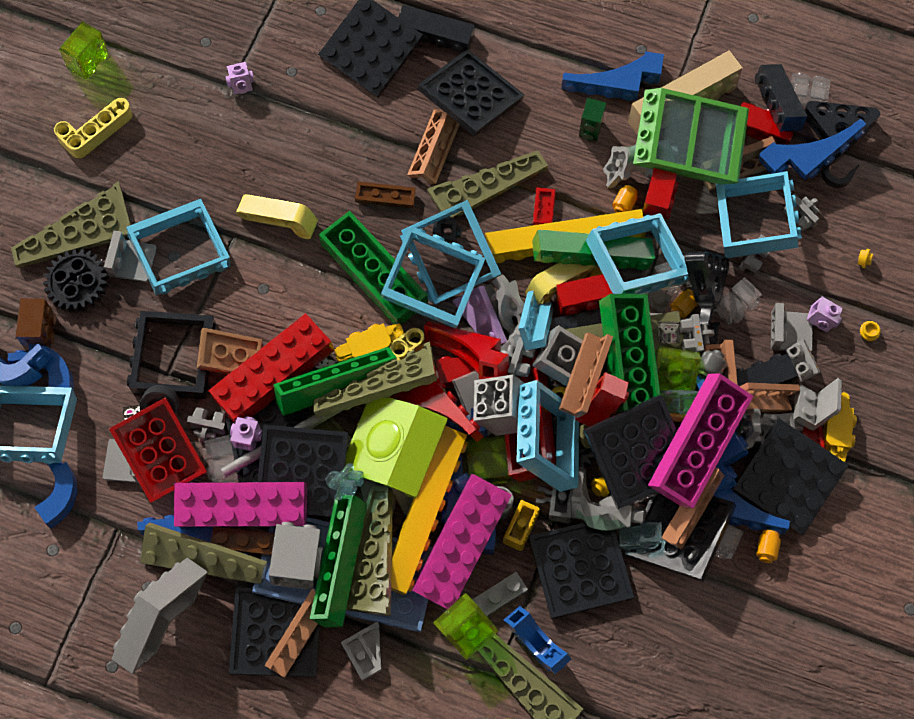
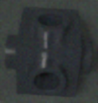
[432,216,462,244]

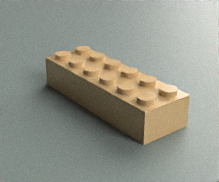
[628,50,742,136]

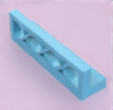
[518,290,554,351]

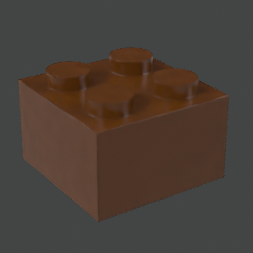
[16,298,57,351]

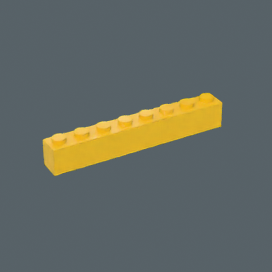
[485,209,646,263]
[391,426,468,595]

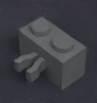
[536,487,574,524]

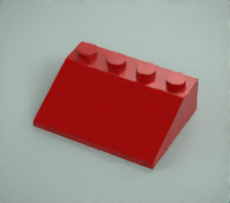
[109,397,207,503]

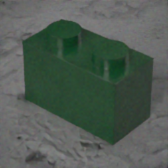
[579,98,606,141]

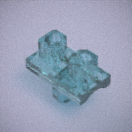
[326,463,364,500]

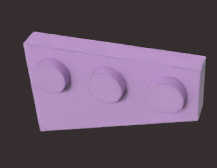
[453,285,507,344]

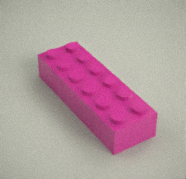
[648,374,753,509]
[412,474,512,611]
[174,482,307,527]

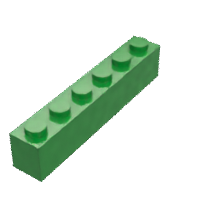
[532,230,655,270]
[273,347,397,415]
[310,494,367,627]

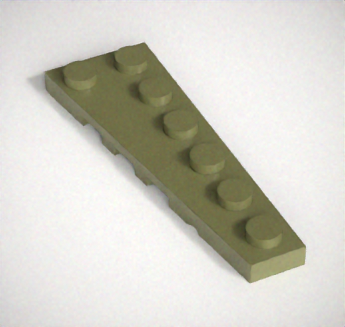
[427,150,548,218]
[140,522,267,584]
[469,623,583,719]

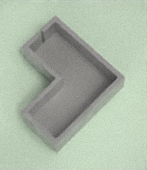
[111,558,208,674]

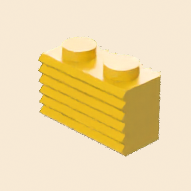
[503,500,539,551]

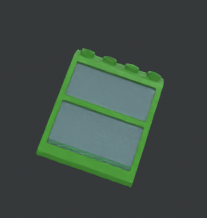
[633,88,749,185]

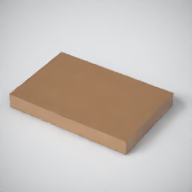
[197,328,262,374]

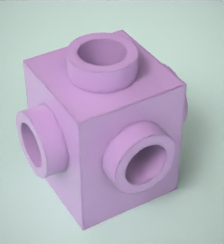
[225,62,255,94]
[806,296,842,332]
[230,416,262,451]

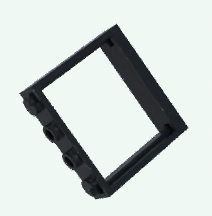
[127,311,216,399]

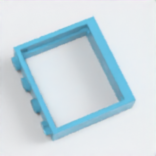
[716,171,802,258]
[126,199,230,295]
[400,200,501,304]
[586,213,689,294]
[381,227,485,329]
[517,380,579,492]
[0,385,77,464]

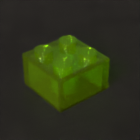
[59,21,109,80]
[656,346,701,399]
[465,435,512,484]
[433,593,498,660]

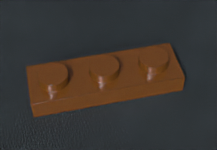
[355,181,416,209]
[211,527,275,556]

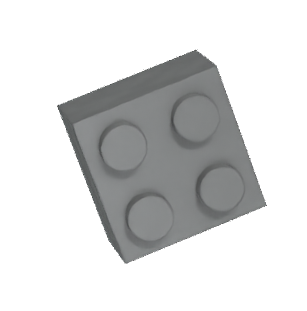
[532,325,583,387]

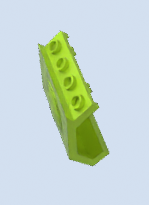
[345,397,448,498]

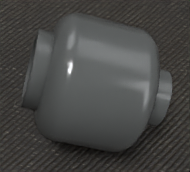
[696,350,727,379]

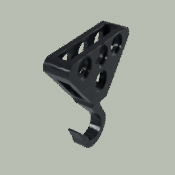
[804,101,880,188]
[685,252,729,346]

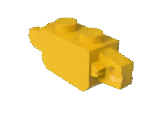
[334,323,404,363]
[823,392,857,462]

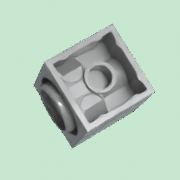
[473,375,525,436]
[269,522,323,590]

